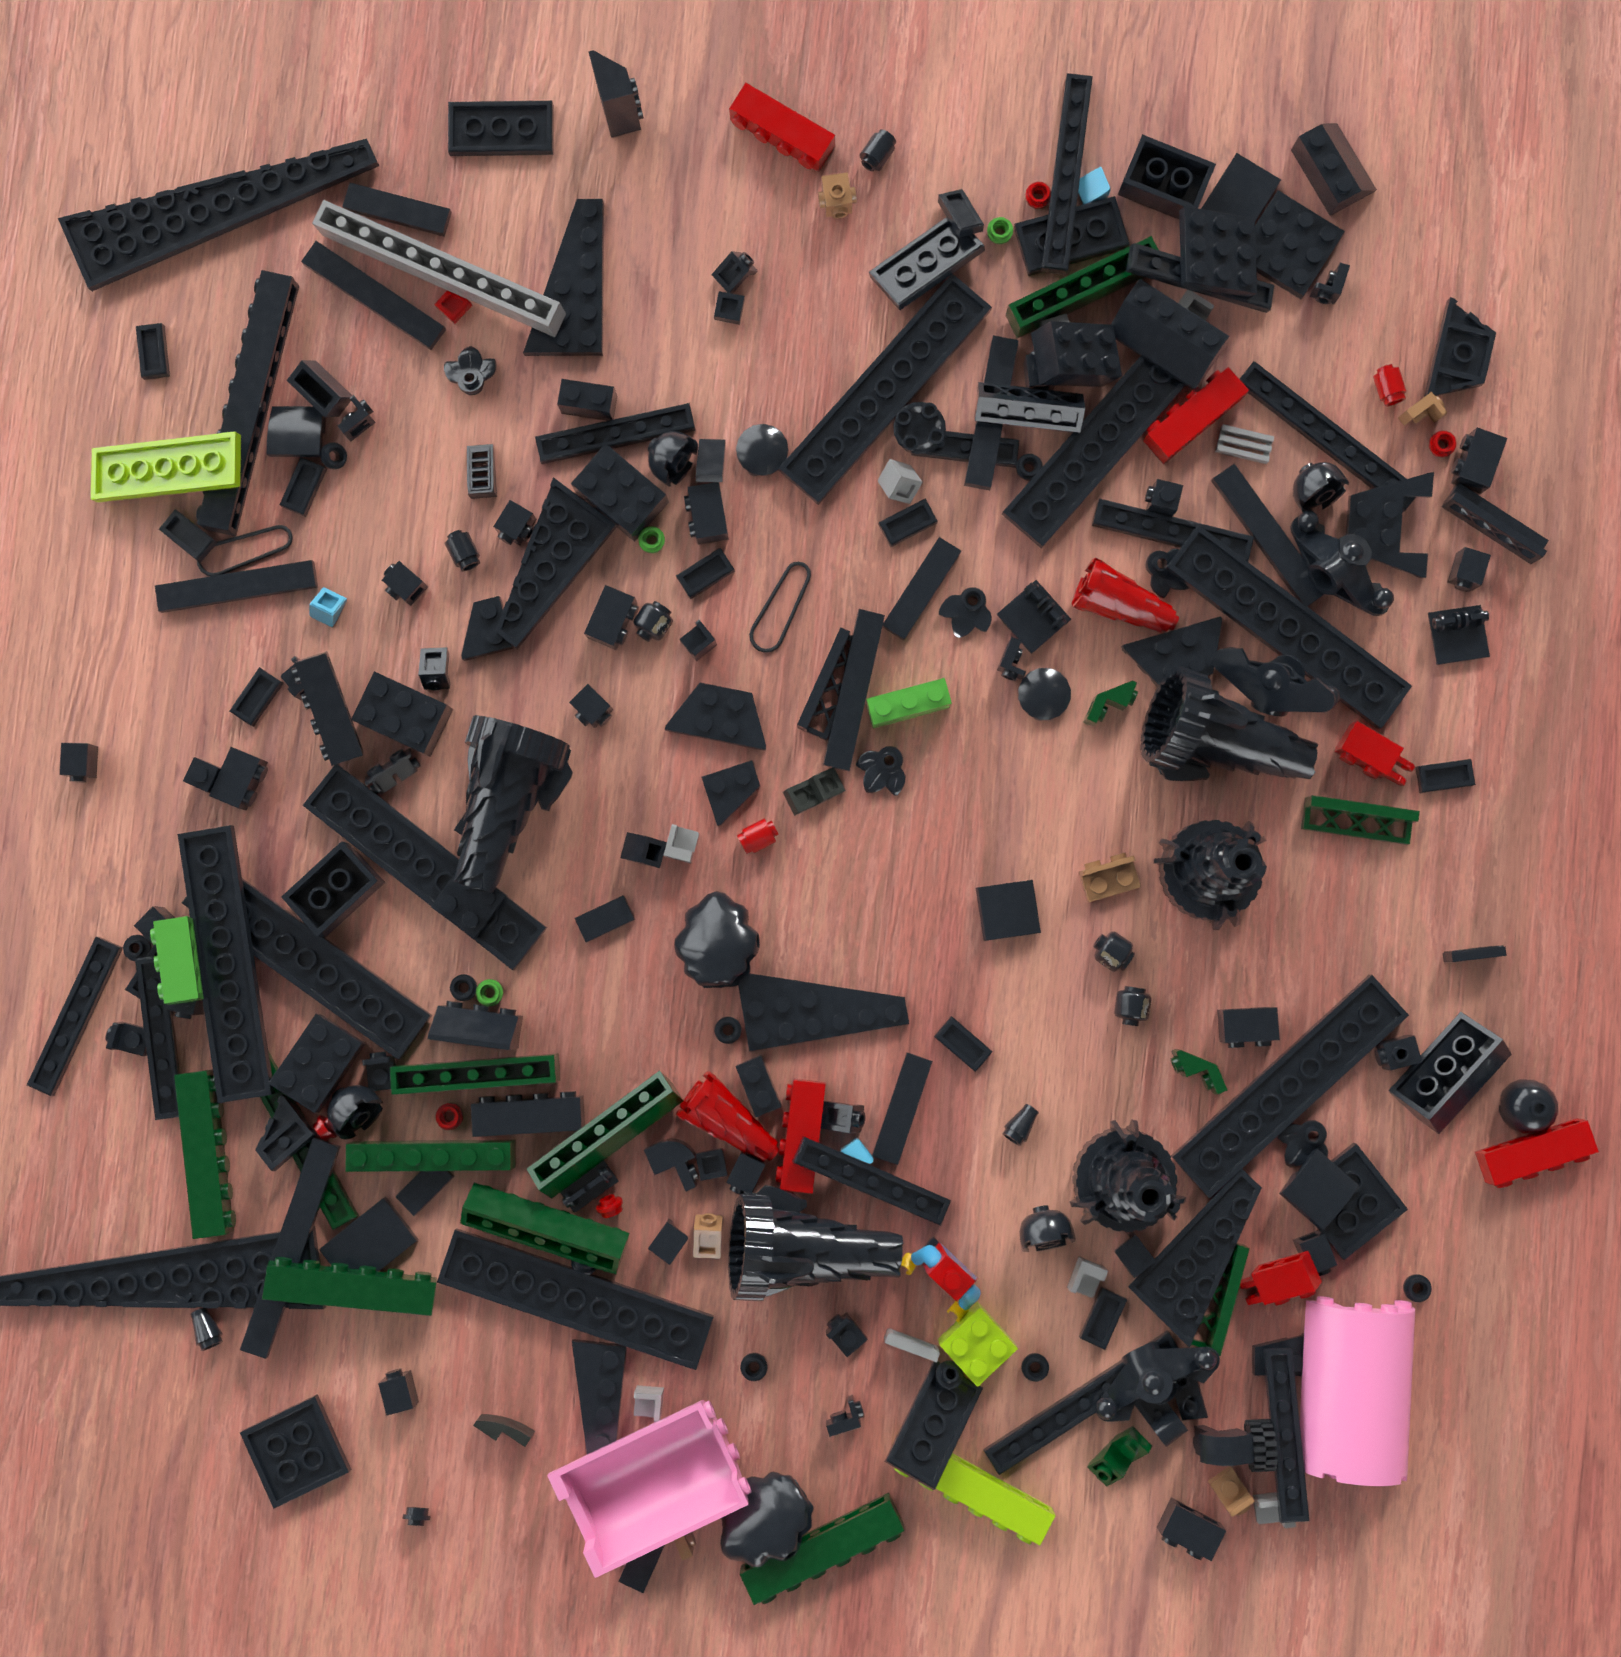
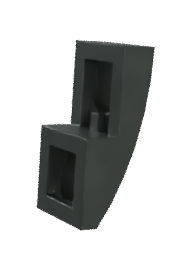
[783,768,846,816]
[473,1414,535,1447]

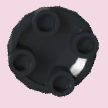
[893,402,946,455]
[736,424,789,476]
[1018,668,1071,721]

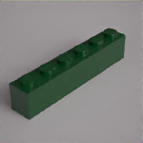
[1005,236,1159,338]
[390,1053,560,1095]
[174,1069,236,1239]
[527,1070,684,1199]
[345,1140,516,1172]
[460,1182,630,1275]
[262,1257,437,1316]
[739,1493,904,1605]

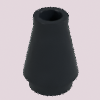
[1002,1104,1039,1146]
[190,1308,223,1351]

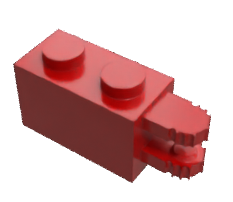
[1334,721,1415,786]
[1240,1251,1322,1306]

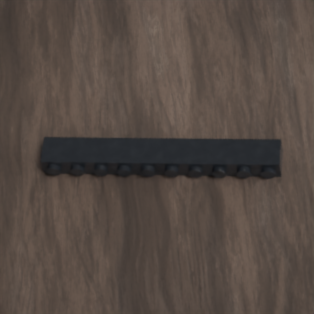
[196,270,299,537]

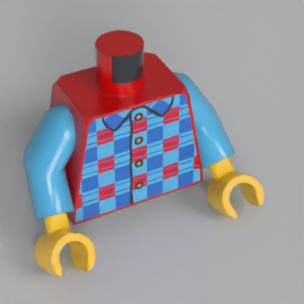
[901,1242,981,1322]

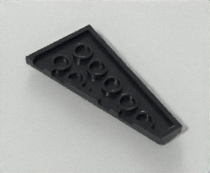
[523,199,604,356]
[495,477,617,650]
[738,973,909,1051]
[1128,1169,1262,1348]

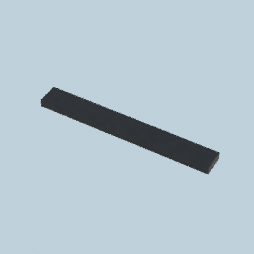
[1041,73,1093,275]
[1240,361,1416,512]
[240,1138,341,1359]
[984,1331,1179,1475]

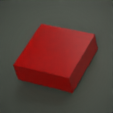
[434,290,473,324]

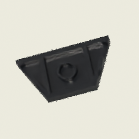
[1424,297,1496,397]
[1121,616,1222,687]
[665,682,766,751]

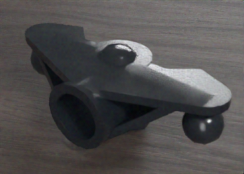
[1290,510,1394,616]
[1212,647,1340,717]
[1095,1341,1220,1422]

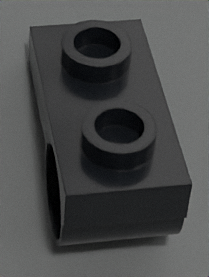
[1135,1399,1188,1447]

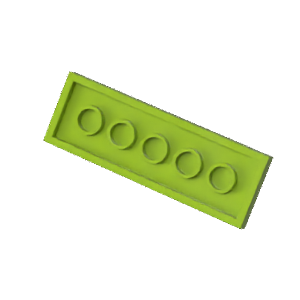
[91,432,241,502]

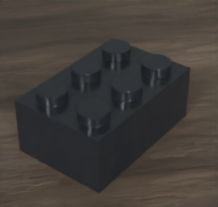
[1118,134,1216,219]
[1031,321,1122,387]
[571,444,669,542]
[351,671,453,757]
[281,841,385,937]
[268,1013,366,1113]

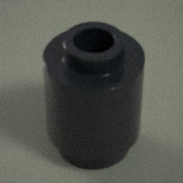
[860,129,896,171]
[444,530,480,572]

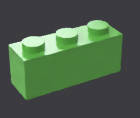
[866,678,952,729]
[150,916,204,1005]

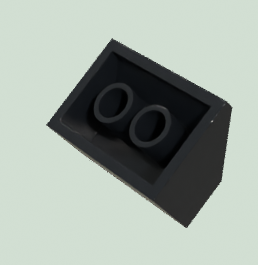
[588,50,644,138]
[1291,123,1377,216]
[427,1001,523,1050]

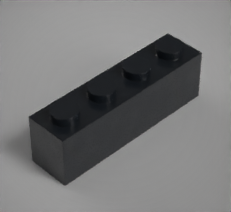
[292,651,364,766]
[471,1091,585,1137]

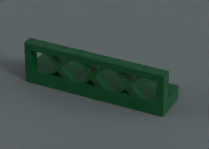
[1301,795,1420,845]
[1191,1243,1250,1356]

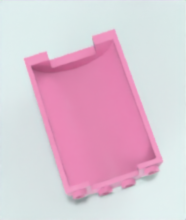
[1300,1296,1415,1486]
[547,1400,751,1578]

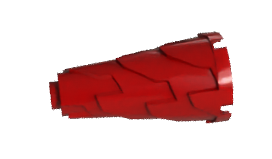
[1072,558,1179,633]
[676,1071,779,1162]

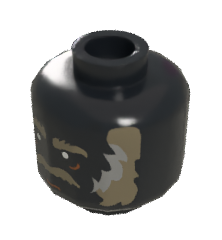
[633,601,673,642]
[1093,931,1135,972]
[1114,986,1152,1026]

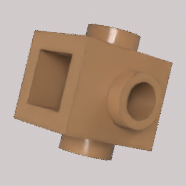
[818,172,857,219]

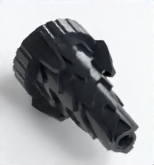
[1140,666,1318,781]
[453,715,573,893]
[1153,820,1267,930]
[1069,1119,1186,1232]
[728,1185,903,1301]

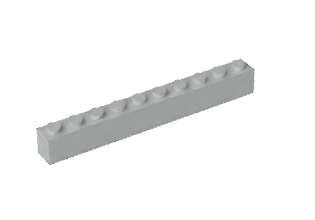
[312,200,566,337]

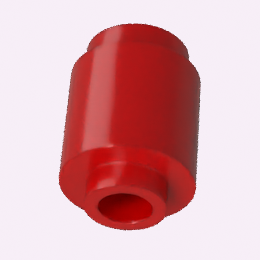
[1373,364,1407,407]
[737,818,779,854]

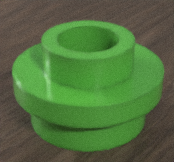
[987,217,1013,244]
[638,526,665,553]
[476,979,504,1006]

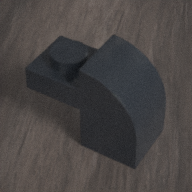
[644,1139,699,1192]
[1193,1425,1254,1466]

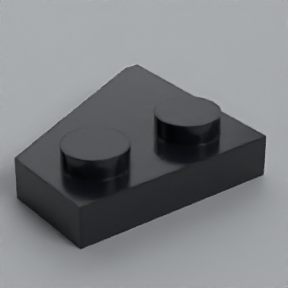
[701,760,761,826]

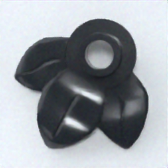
[444,346,496,395]
[1145,549,1189,598]
[939,587,992,638]
[856,746,906,796]
[1277,1120,1328,1167]

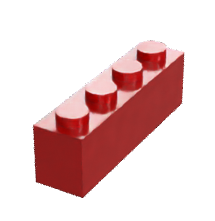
[729,82,835,172]
[1143,367,1249,465]
[776,1078,826,1194]
[1475,1118,1599,1188]

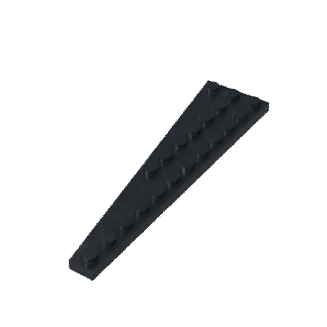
[58,139,379,291]
[0,1226,326,1309]

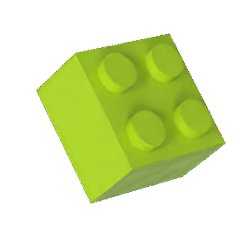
[938,1301,1018,1387]

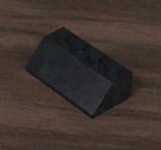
[1111,279,1230,391]
[1388,1012,1512,1134]

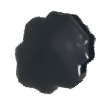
[674,891,760,988]
[720,1471,814,1568]

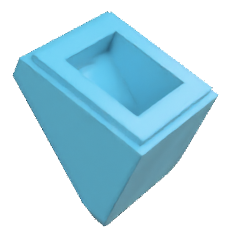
[1078,167,1111,205]
[309,587,347,627]
[841,1137,874,1164]

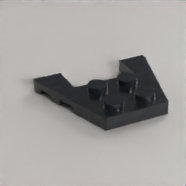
[1346,472,1434,578]

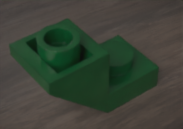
[1083,680,1138,727]
[1170,1049,1228,1095]
[1087,1426,1152,1487]

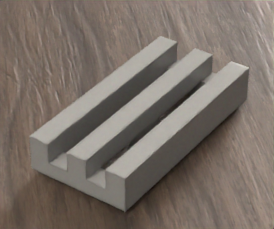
[1215,424,1274,464]
[884,1328,940,1362]

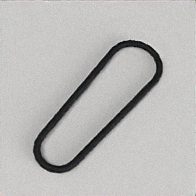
[197,525,293,576]
[749,561,811,653]

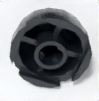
[648,431,698,486]
[1293,462,1349,512]
[1499,1079,1558,1134]
[327,1085,383,1140]
[1019,1205,1076,1252]

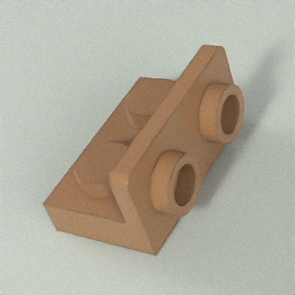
[1079,852,1141,902]

